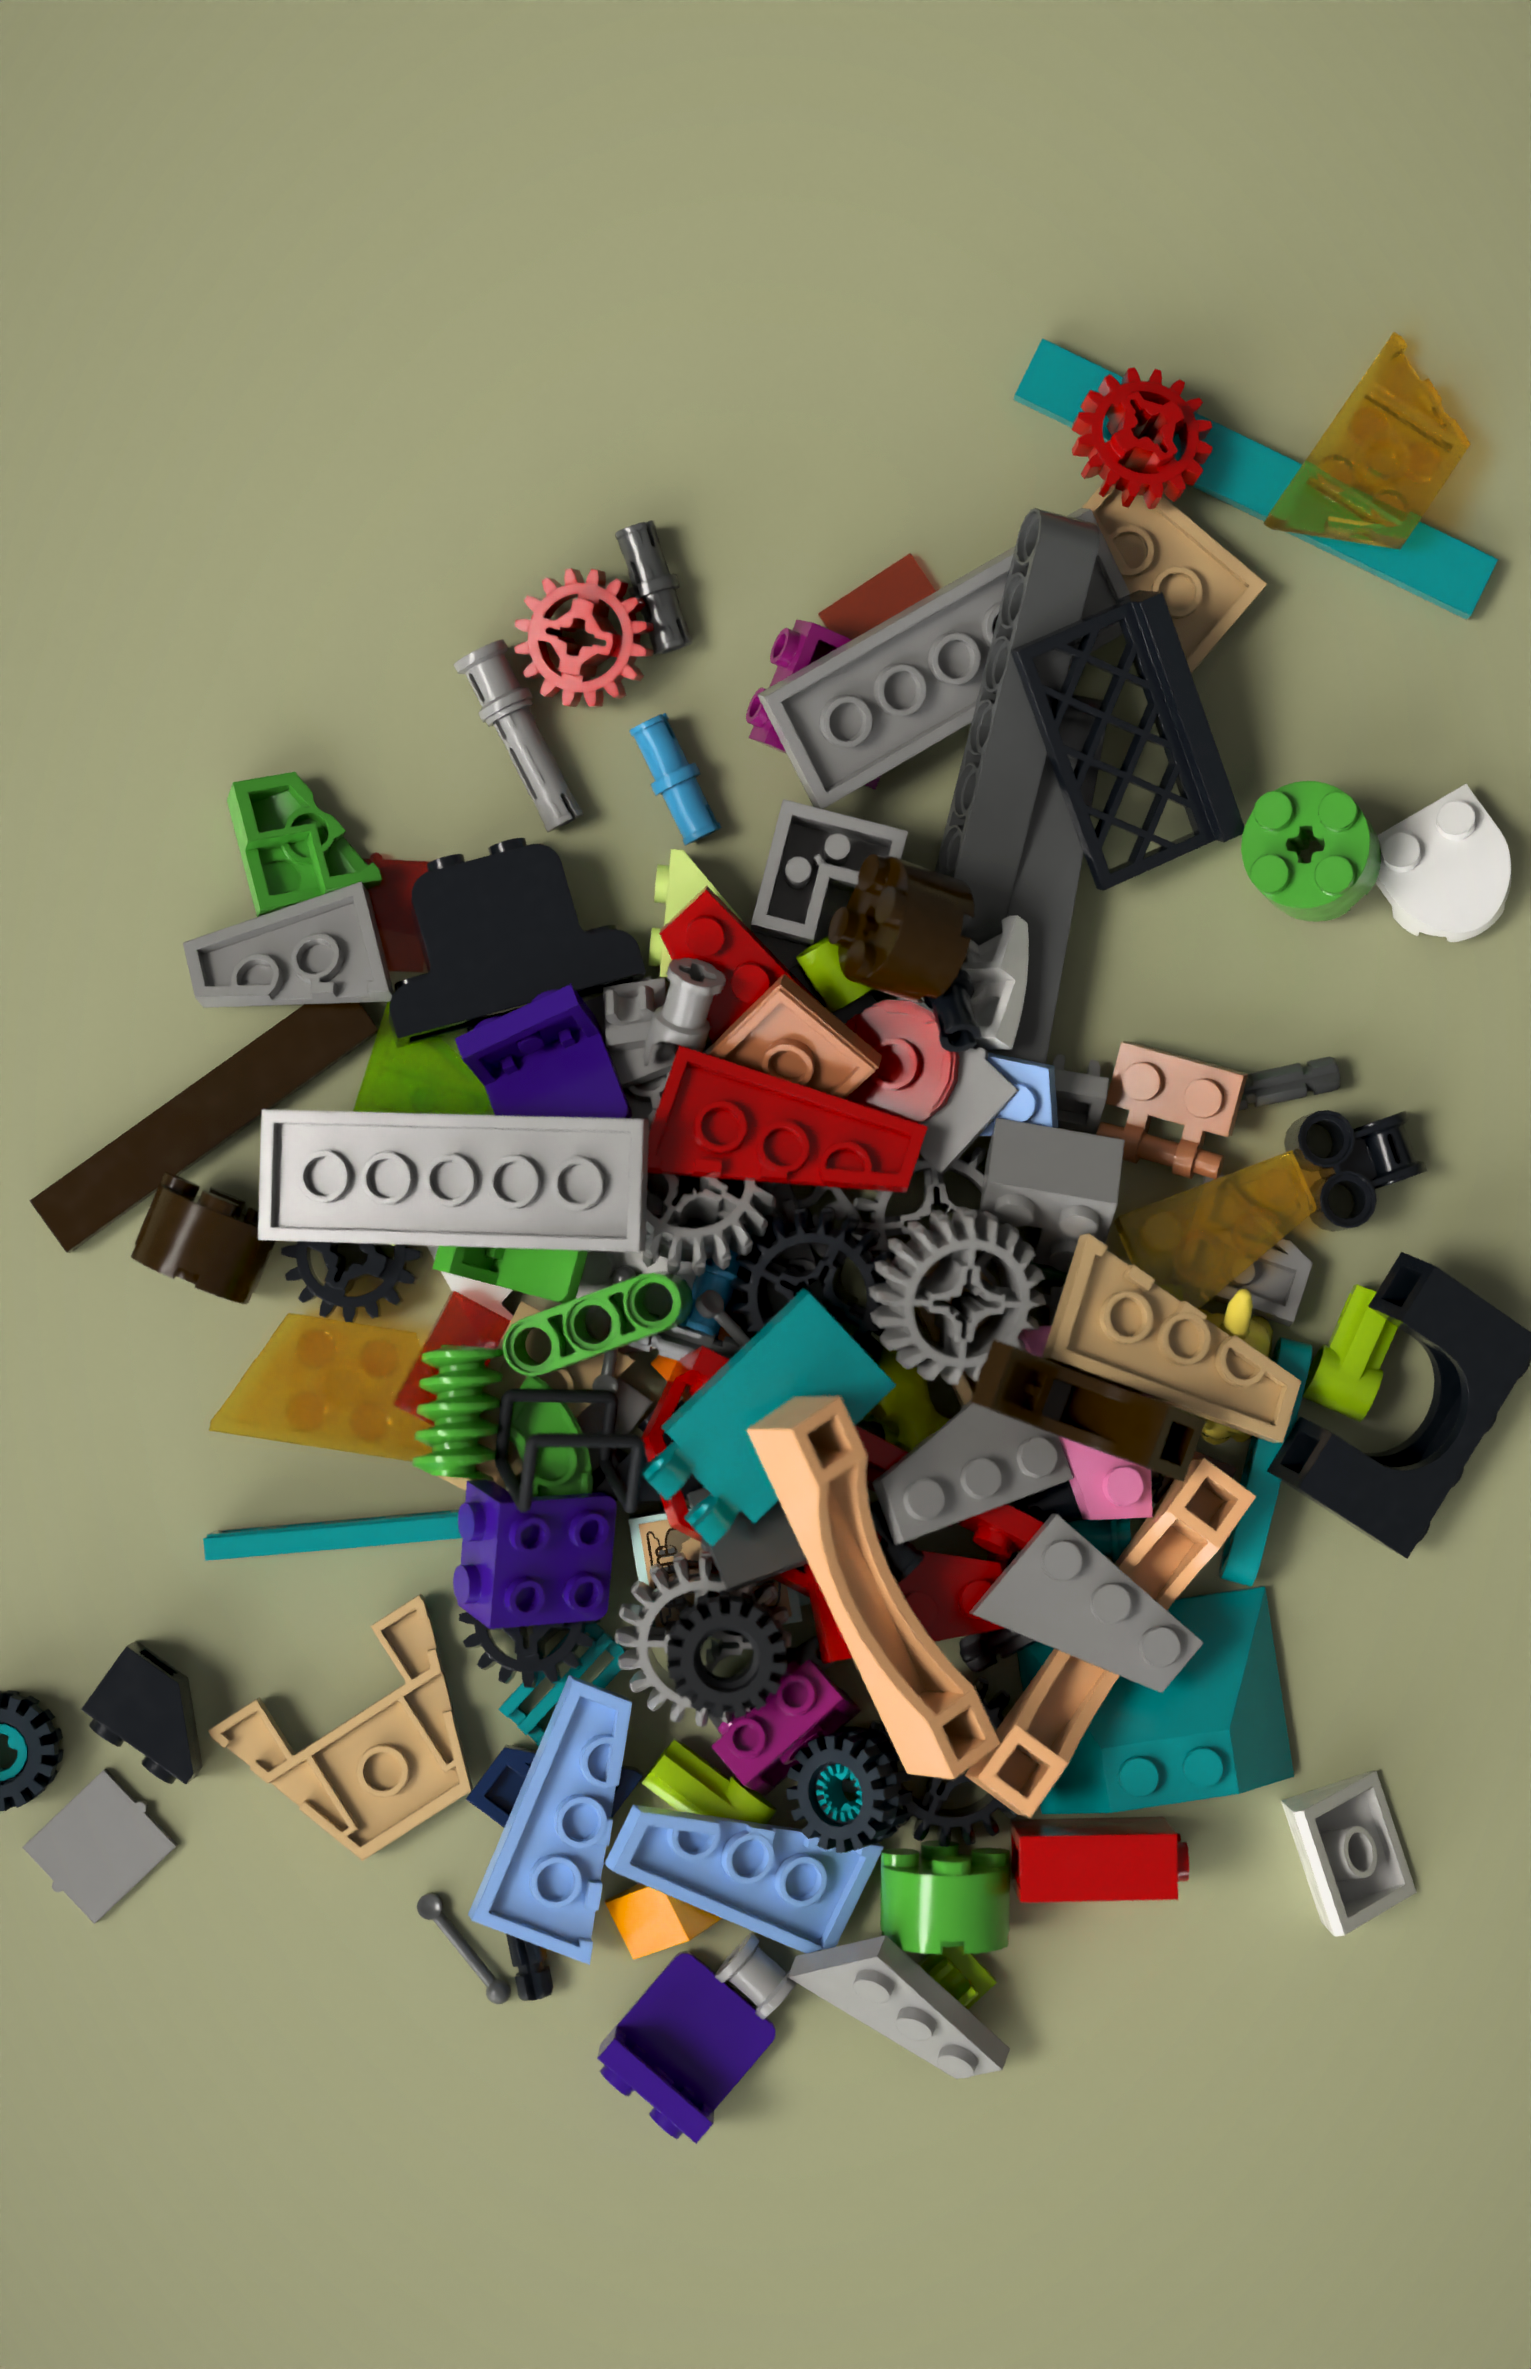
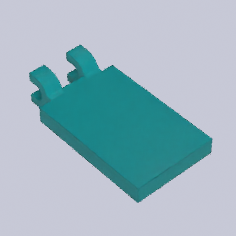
[642,1288,896,1547]

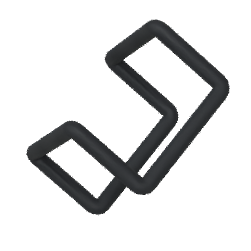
[495,1389,645,1513]

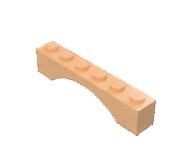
[746,1396,1000,1779]
[965,1458,1256,1818]

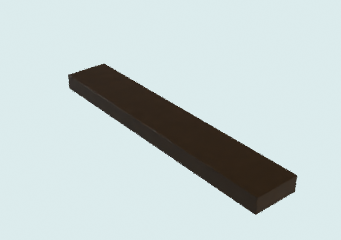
[30,1003,380,1253]

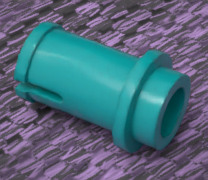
[1064,1518,1131,1563]

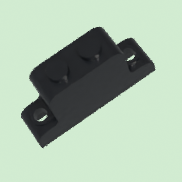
[389,838,646,1048]

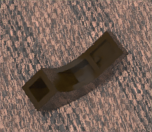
[971,1339,1206,1482]

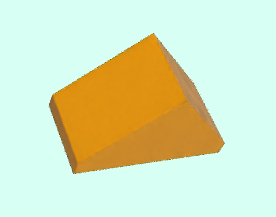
[605,1883,722,1960]

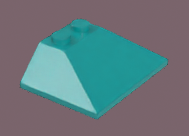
[1017,1586,1294,1814]

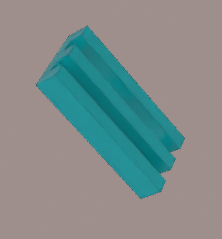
[498,1623,627,1747]

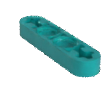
[1219,1337,1312,1587]

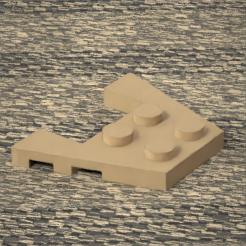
[208,1594,473,1861]

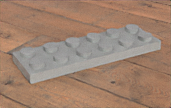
[757,508,1130,809]
[258,1110,649,1252]

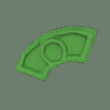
[497,1375,593,1497]

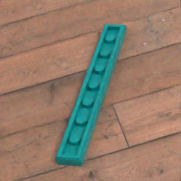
[1013,338,1498,620]

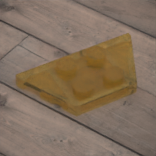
[1264,332,1471,550]
[209,1312,437,1462]

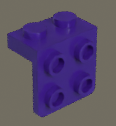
[455,984,632,1119]
[453,1480,617,1629]
[597,1951,776,2144]

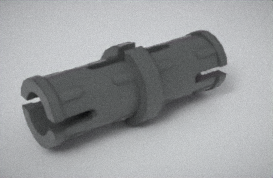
[615,521,693,655]

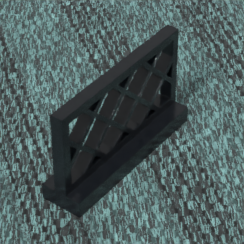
[1010,590,1245,891]

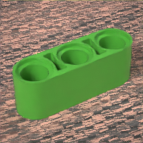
[502,1271,693,1376]

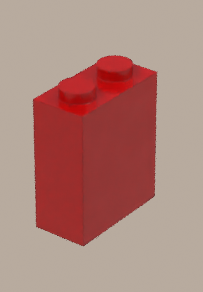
[1010,1817,1189,1903]

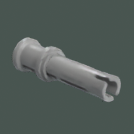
[454,639,583,833]

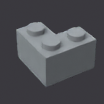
[751,799,908,946]
[979,1118,1124,1273]

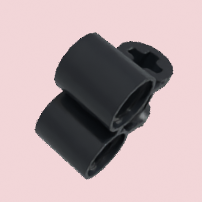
[1284,1110,1427,1232]

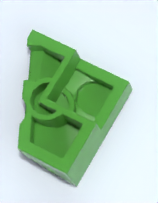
[227,772,382,917]

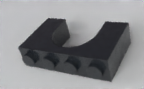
[1267,1252,1531,1559]

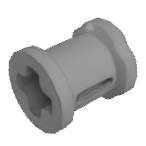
[714,1932,796,2020]

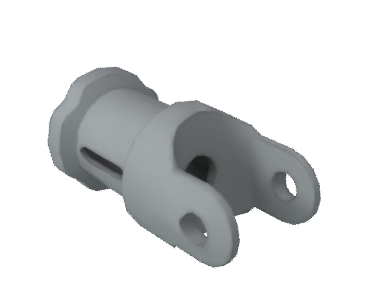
[643,958,726,1066]

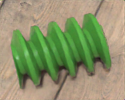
[412,1345,504,1480]

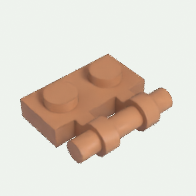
[1096,1041,1248,1180]

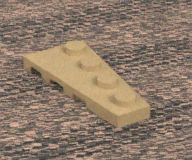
[1042,1234,1301,1443]

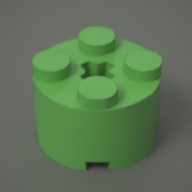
[1241,781,1381,922]
[880,1840,1010,1954]

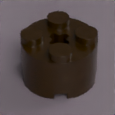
[828,854,974,1003]
[131,1172,276,1304]

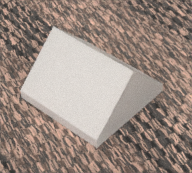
[1281,1771,1417,1937]

